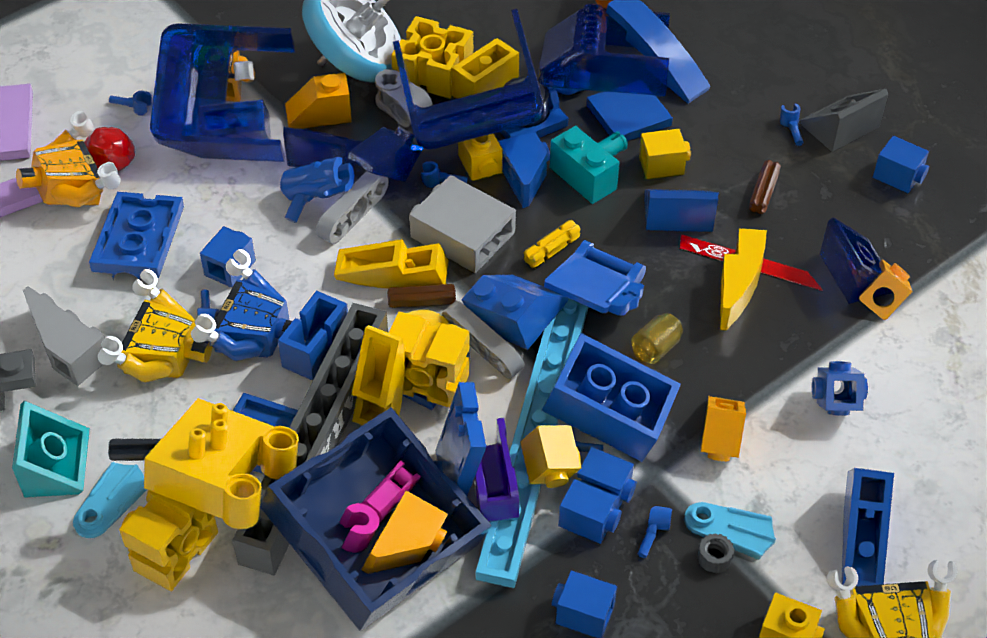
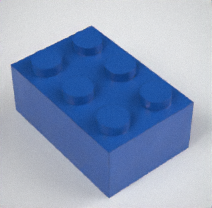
[541,333,681,462]

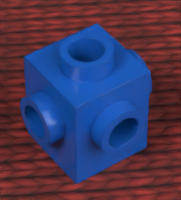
[811,361,868,416]

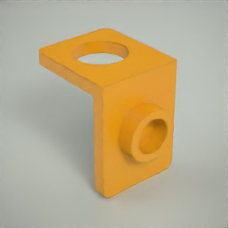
[859,259,913,320]

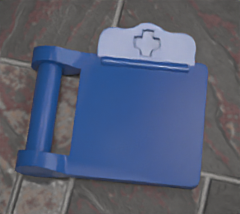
[544,240,646,316]

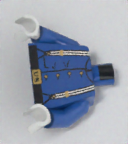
[191,249,292,361]

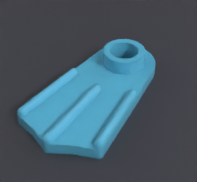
[73,462,147,538]
[684,502,776,560]

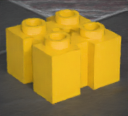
[391,16,473,98]
[389,311,470,408]
[119,490,219,592]

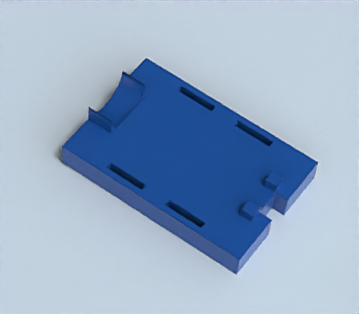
[89,191,184,281]
[433,382,486,496]

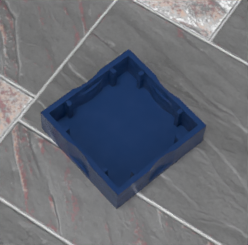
[260,407,491,631]

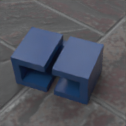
[278,290,348,381]
[558,447,637,544]

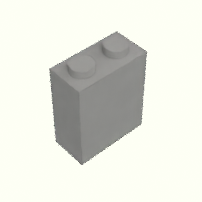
[409,175,516,274]

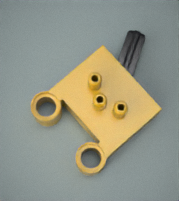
[108,398,299,529]

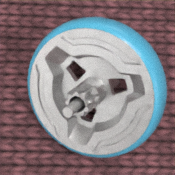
[302,0,401,82]

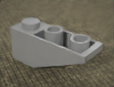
[23,286,105,386]

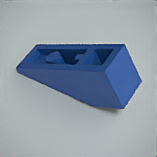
[841,468,894,586]

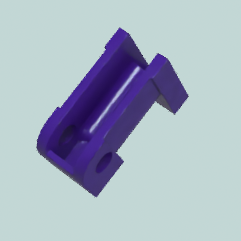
[475,417,519,522]

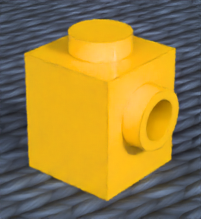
[458,124,502,181]
[639,129,691,179]
[520,426,581,488]
[759,592,825,638]

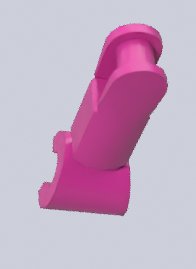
[339,461,421,553]

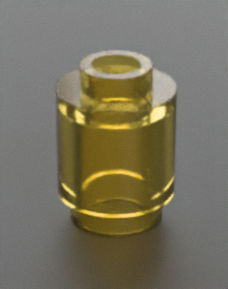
[631,313,683,364]

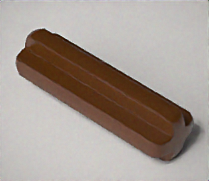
[749,160,781,214]
[387,284,456,308]

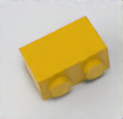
[452,38,519,111]

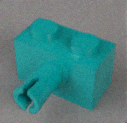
[550,125,628,204]

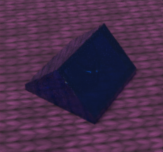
[283,127,365,169]
[820,217,893,303]

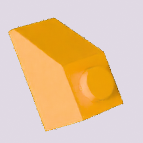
[285,73,352,130]
[701,396,746,462]
[361,491,448,574]

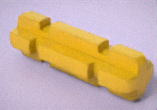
[523,220,581,268]

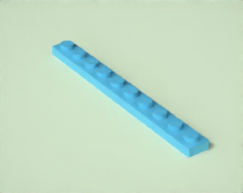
[476,298,589,588]

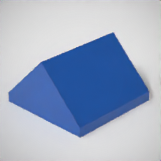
[645,189,719,232]

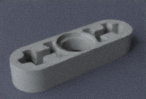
[316,169,388,244]
[442,301,525,379]

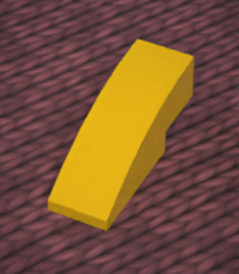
[720,228,767,330]
[334,239,449,289]
[352,325,405,425]

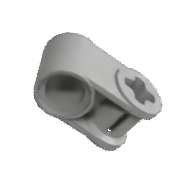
[375,69,433,127]

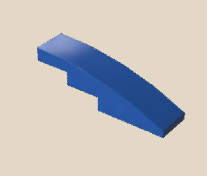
[606,0,710,104]

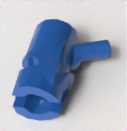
[280,157,355,223]

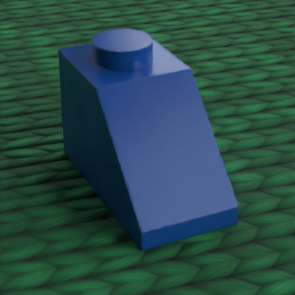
[498,131,550,208]

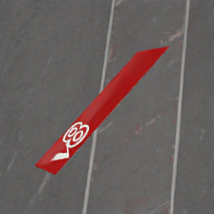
[680,234,823,291]

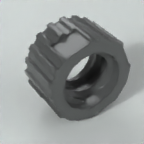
[697,533,734,574]

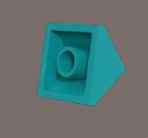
[12,401,90,498]

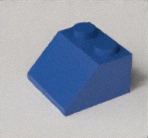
[462,275,569,350]

